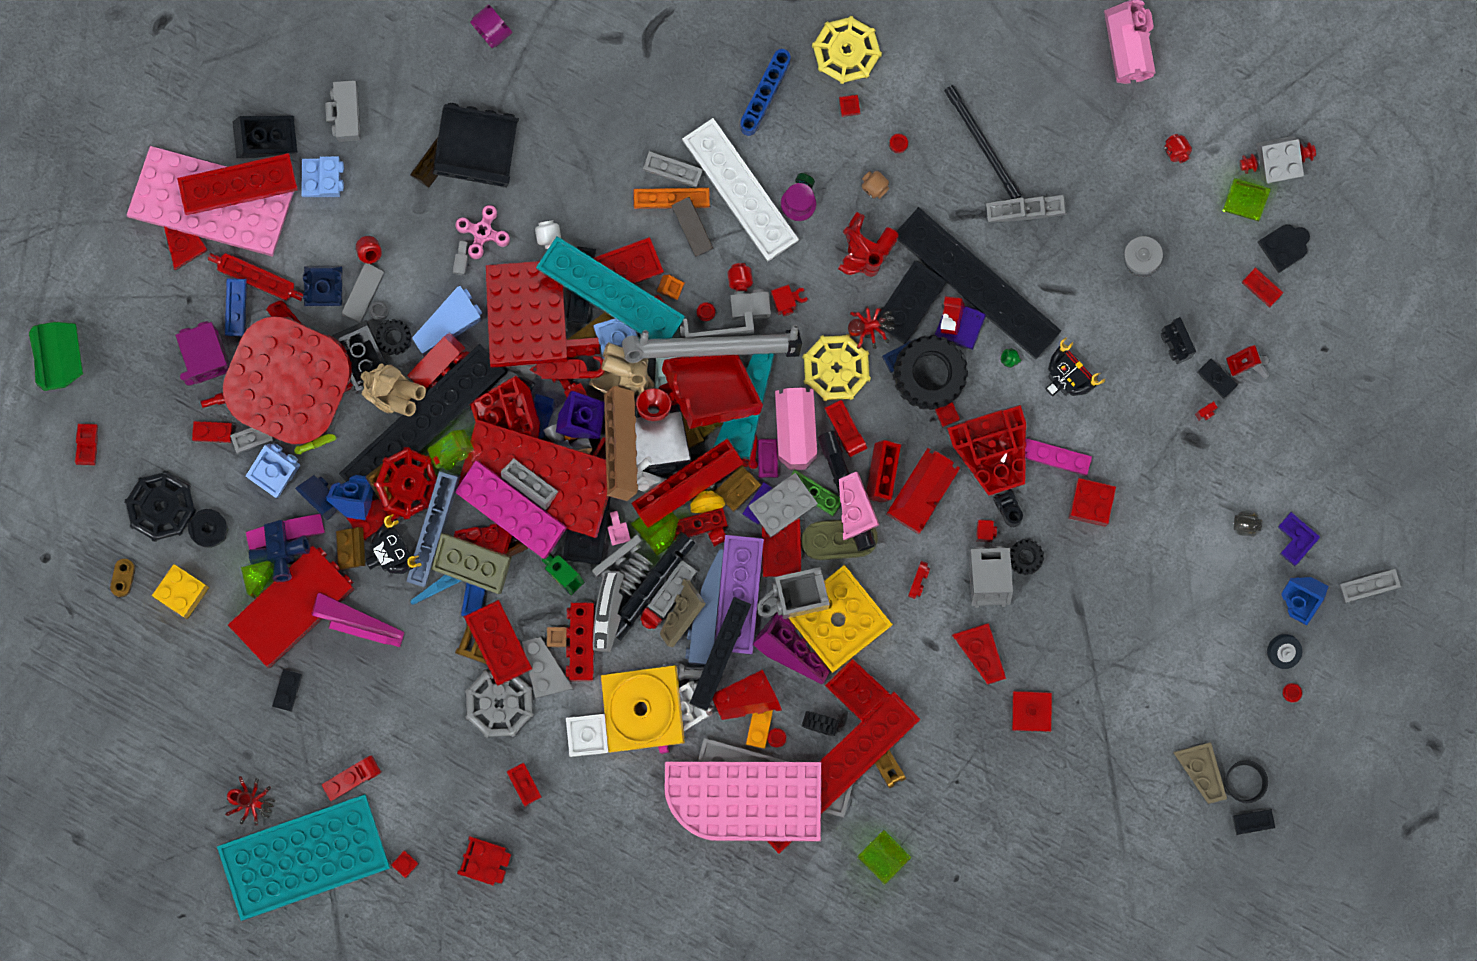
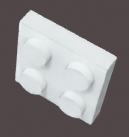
[566,714,609,757]

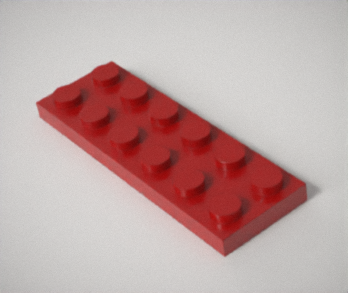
[177,153,298,215]

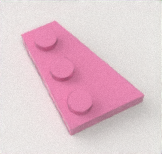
[839,472,880,540]

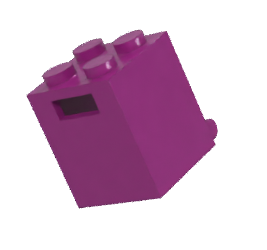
[175,321,230,386]

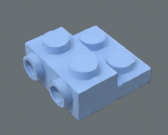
[302,156,344,197]
[593,319,637,359]
[245,443,300,498]

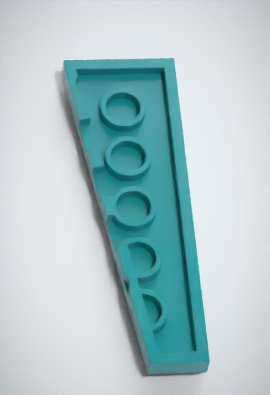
[713,354,775,460]

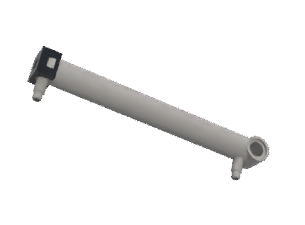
[622,325,802,363]

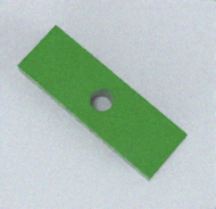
[791,469,841,516]

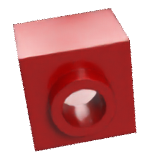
[976,520,997,542]

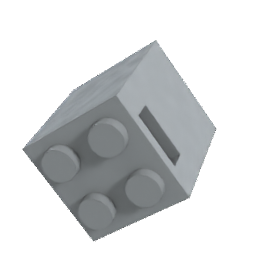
[969,546,1013,608]
[772,567,829,619]

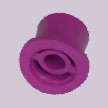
[781,183,816,221]

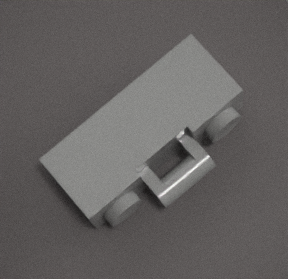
[325,81,361,142]

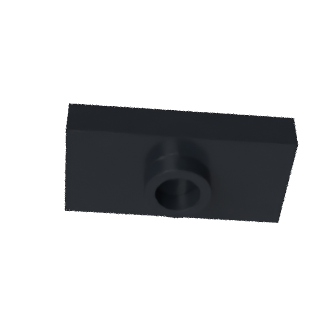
[1197,358,1238,399]
[1233,809,1275,835]

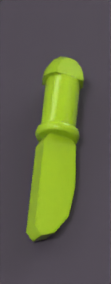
[294,434,336,455]

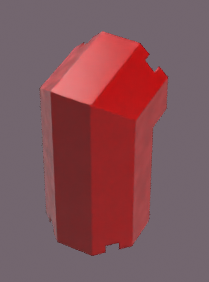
[886,448,960,535]

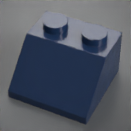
[295,475,337,520]

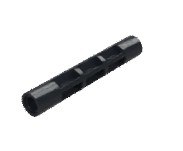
[818,431,876,552]
[615,531,695,641]

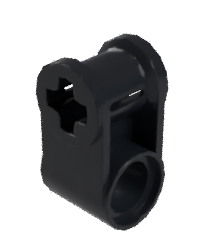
[993,489,1023,527]

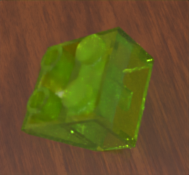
[856,830,912,885]

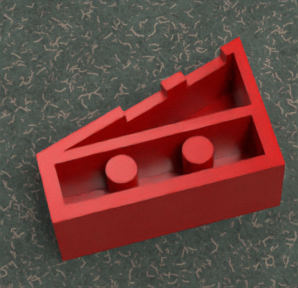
[712,670,782,720]

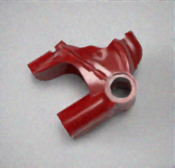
[838,212,899,277]

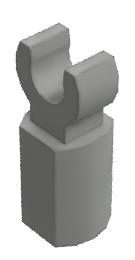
[453,241,468,276]

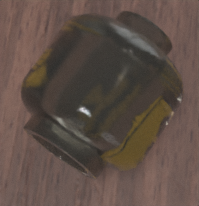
[1234,511,1263,537]

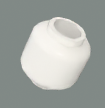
[535,220,561,249]

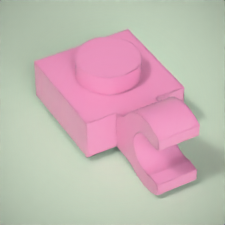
[607,511,630,546]

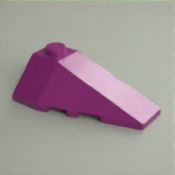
[753,612,830,684]

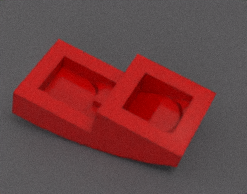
[75,424,98,465]

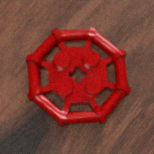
[374,447,437,519]

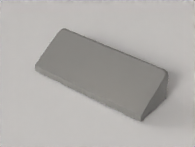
[342,263,384,323]
[501,458,558,510]

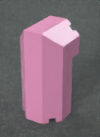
[1104,0,1155,84]
[775,388,817,470]

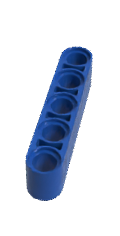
[740,49,791,136]

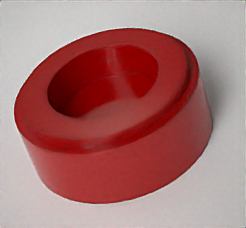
[889,134,908,153]

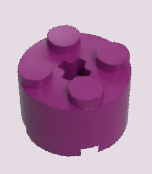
[470,4,513,49]

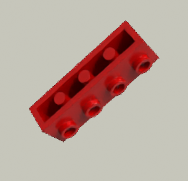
[566,603,595,682]

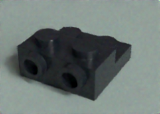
[1161,317,1196,364]

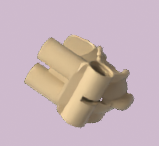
[589,342,655,397]
[361,364,426,416]

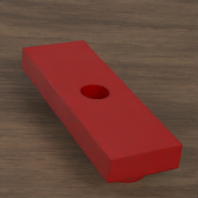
[667,508,728,542]

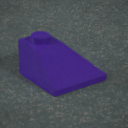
[556,391,605,439]

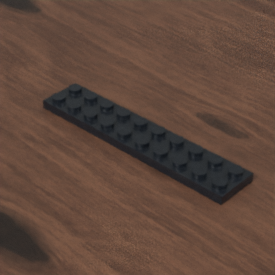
[896,207,1061,360]
[339,344,506,495]

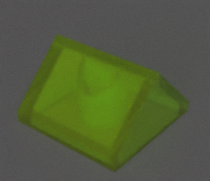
[1223,178,1271,222]
[241,561,274,599]

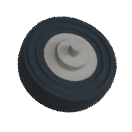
[1267,634,1303,669]

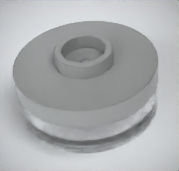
[1124,236,1163,277]

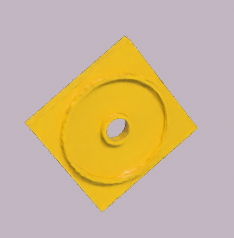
[788,565,893,673]
[601,665,685,753]

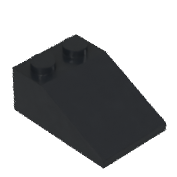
[232,116,298,158]
[332,320,387,391]

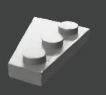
[522,637,573,698]

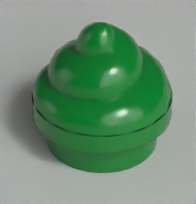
[1001,348,1021,368]

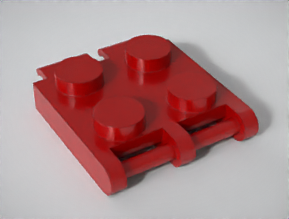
[457,836,512,886]

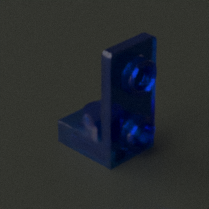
[534,394,556,439]

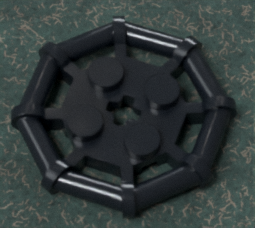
[124,471,196,542]

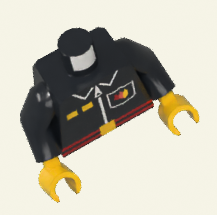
[1045,337,1105,397]

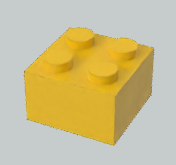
[152,564,209,619]

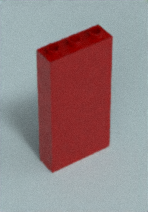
[228,546,354,669]

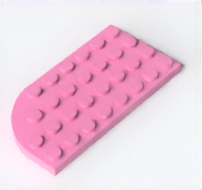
[665,762,821,842]

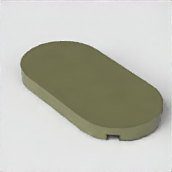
[801,520,878,561]

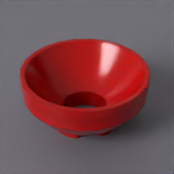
[636,388,671,421]

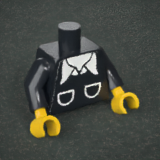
[365,514,422,574]

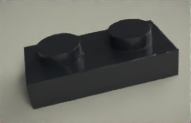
[272,669,302,712]

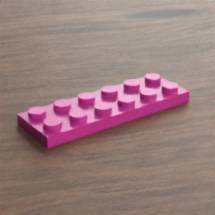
[455,461,567,559]

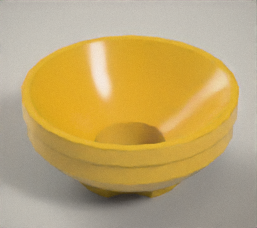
[690,491,725,513]

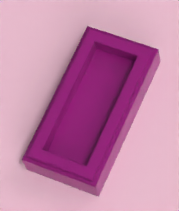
[758,439,778,478]

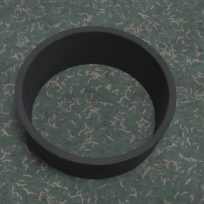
[1225,760,1268,803]

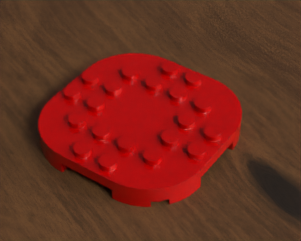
[223,316,352,444]

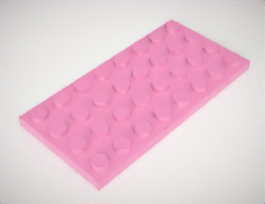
[127,146,294,257]

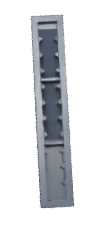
[406,470,461,587]
[685,549,724,666]

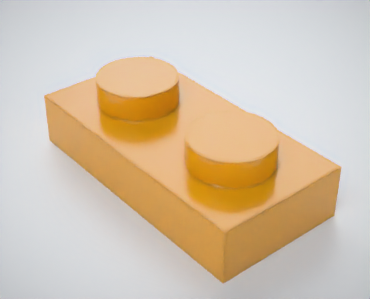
[746,710,773,749]

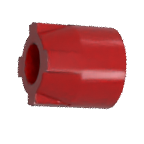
[707,527,726,547]

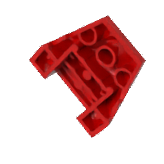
[947,405,1026,496]

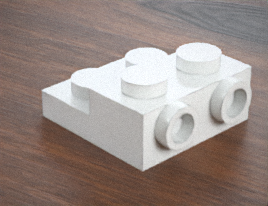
[679,681,713,731]

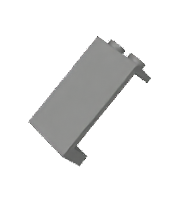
[680,311,754,338]

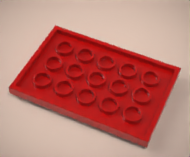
[486,261,567,368]

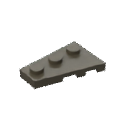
[660,578,706,648]
[1173,742,1227,804]

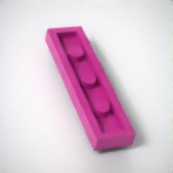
[1025,438,1092,476]

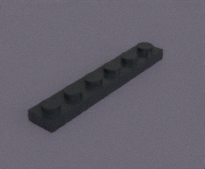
[689,597,752,712]

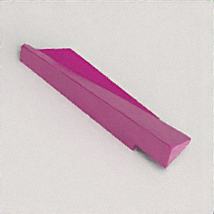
[312,593,404,647]

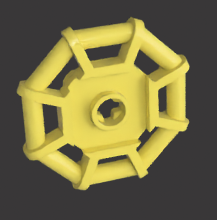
[812,16,882,84]
[802,334,871,402]

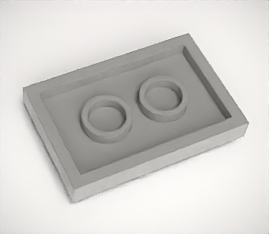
[748,473,818,538]

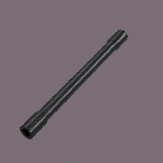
[944,85,1022,199]

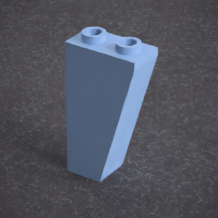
[412,286,482,357]

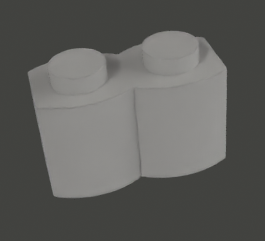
[730,289,771,321]

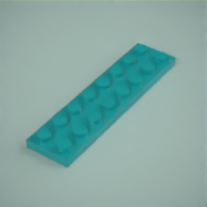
[536,236,686,339]

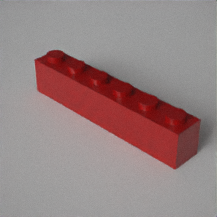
[631,439,744,528]

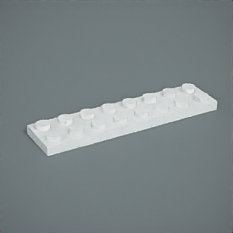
[682,118,799,262]

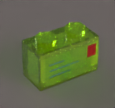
[427,430,474,470]

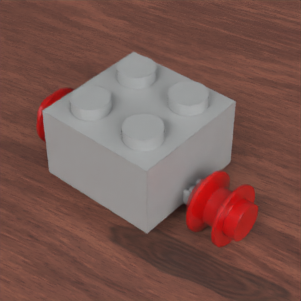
[1239,136,1316,183]

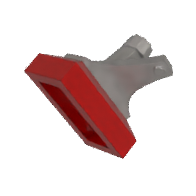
[1226,345,1269,379]

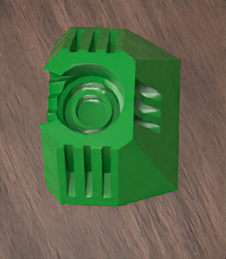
[29,322,83,391]

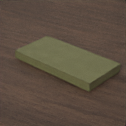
[431,533,512,594]

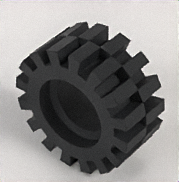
[376,319,412,355]
[1010,539,1044,575]
[802,711,839,736]

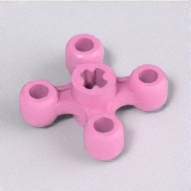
[455,205,510,259]

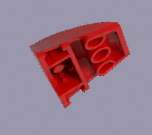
[470,376,540,438]

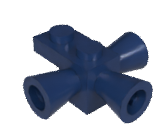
[249,520,310,582]

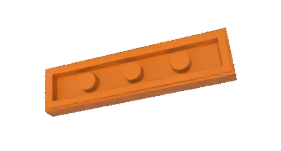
[634,188,710,209]

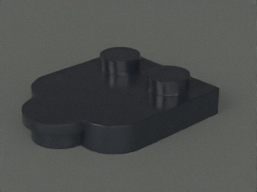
[1257,224,1310,274]

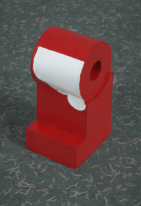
[941,296,965,335]

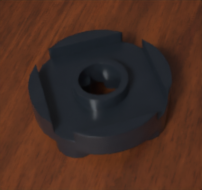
[188,509,228,548]

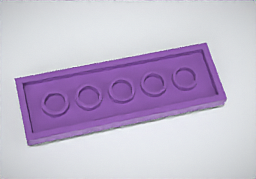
[715,535,764,654]

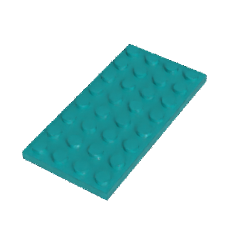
[217,794,391,921]

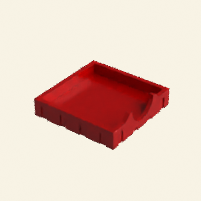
[662,355,763,429]

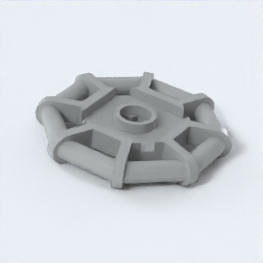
[464,670,534,738]

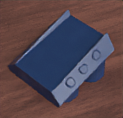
[303,265,342,306]

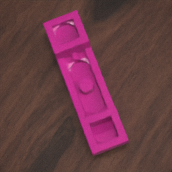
[246,514,325,550]

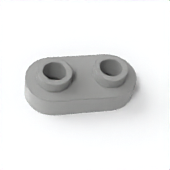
[757,589,790,618]

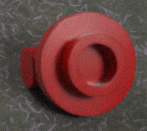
[640,607,662,629]

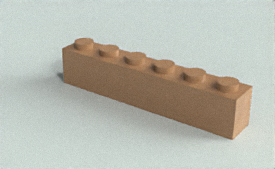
[604,386,638,501]

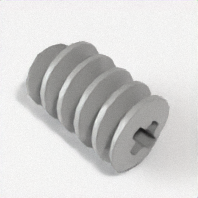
[620,552,653,596]

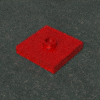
[1012,691,1052,732]

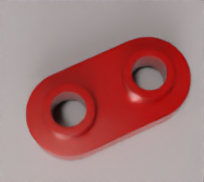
[908,561,930,599]

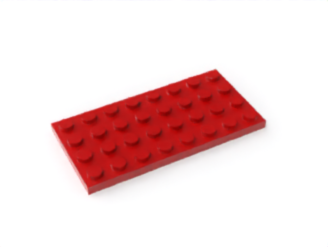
[457,420,609,538]

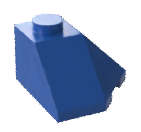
[326,475,373,520]
[1281,577,1329,625]

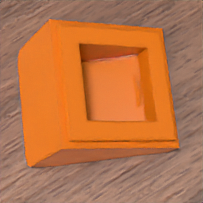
[657,275,684,300]

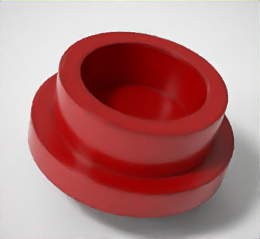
[697,302,716,322]
[1282,683,1302,703]
[767,728,786,748]

